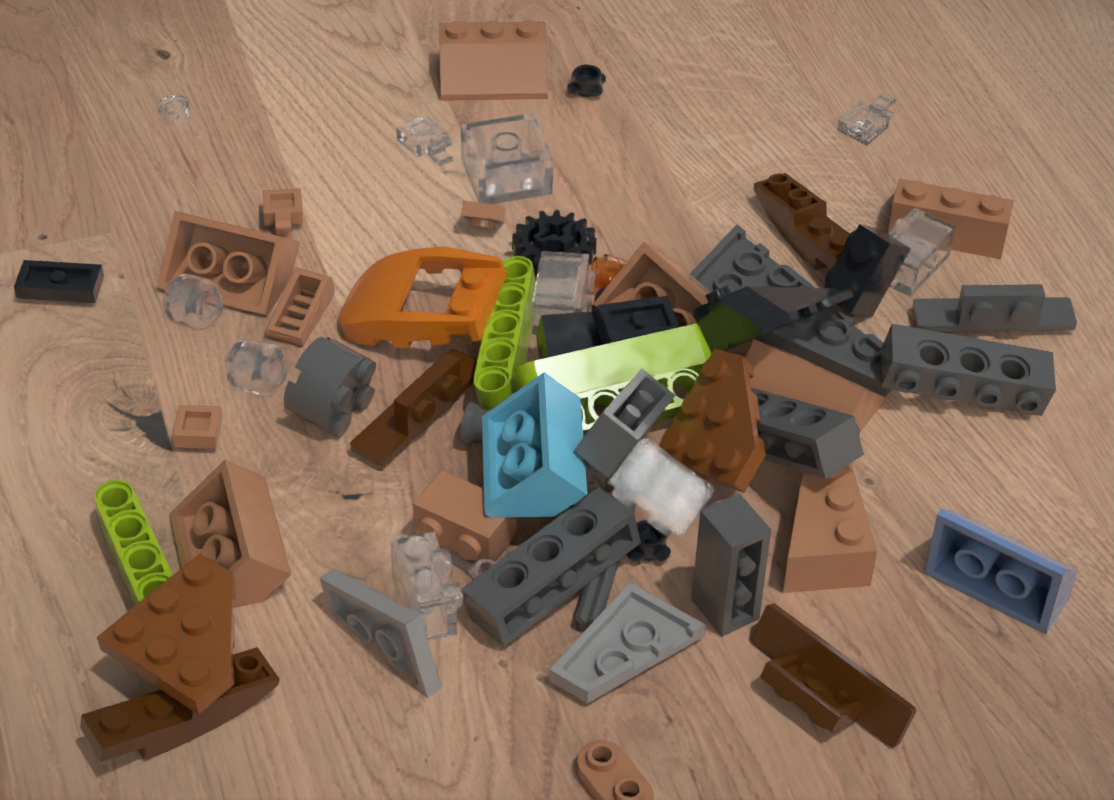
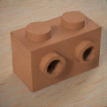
[413,470,517,568]

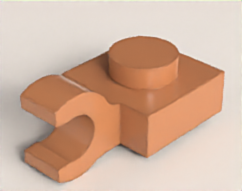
[263,188,303,240]

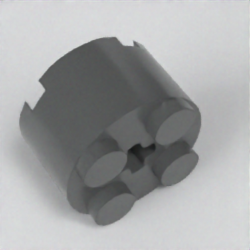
[284,337,376,437]

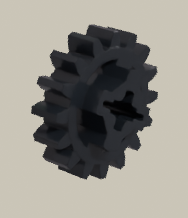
[512,210,597,279]

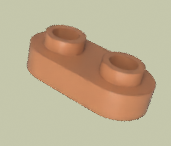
[577,740,654,800]

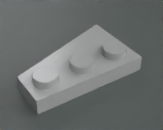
[320,569,441,698]
[549,582,706,703]

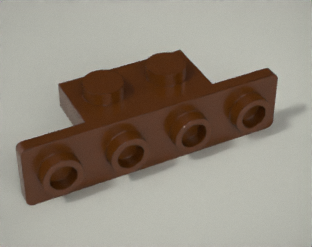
[350,349,477,467]
[751,603,917,747]

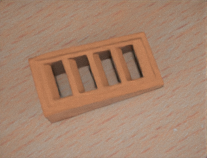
[265,267,335,346]

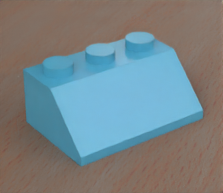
[482,372,587,518]

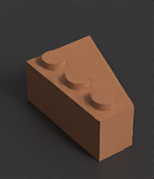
[783,463,877,593]

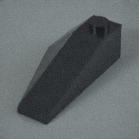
[693,285,854,353]

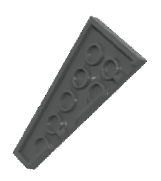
[690,225,891,397]

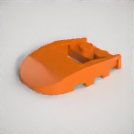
[339,246,507,348]

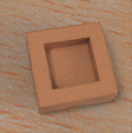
[461,200,506,229]
[172,405,222,449]

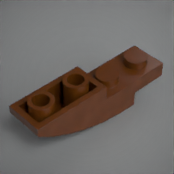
[754,173,850,270]
[80,647,280,762]

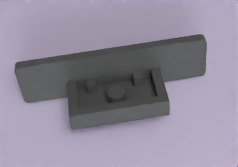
[912,284,1077,332]

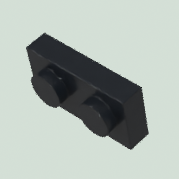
[14,260,104,303]
[591,296,679,345]

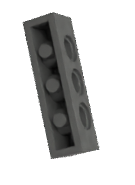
[880,324,1056,416]
[751,388,864,479]
[461,487,641,647]

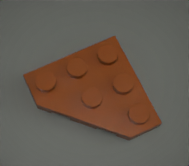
[652,349,766,493]
[97,553,235,714]

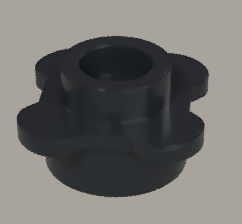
[568,64,606,97]
[627,520,671,562]

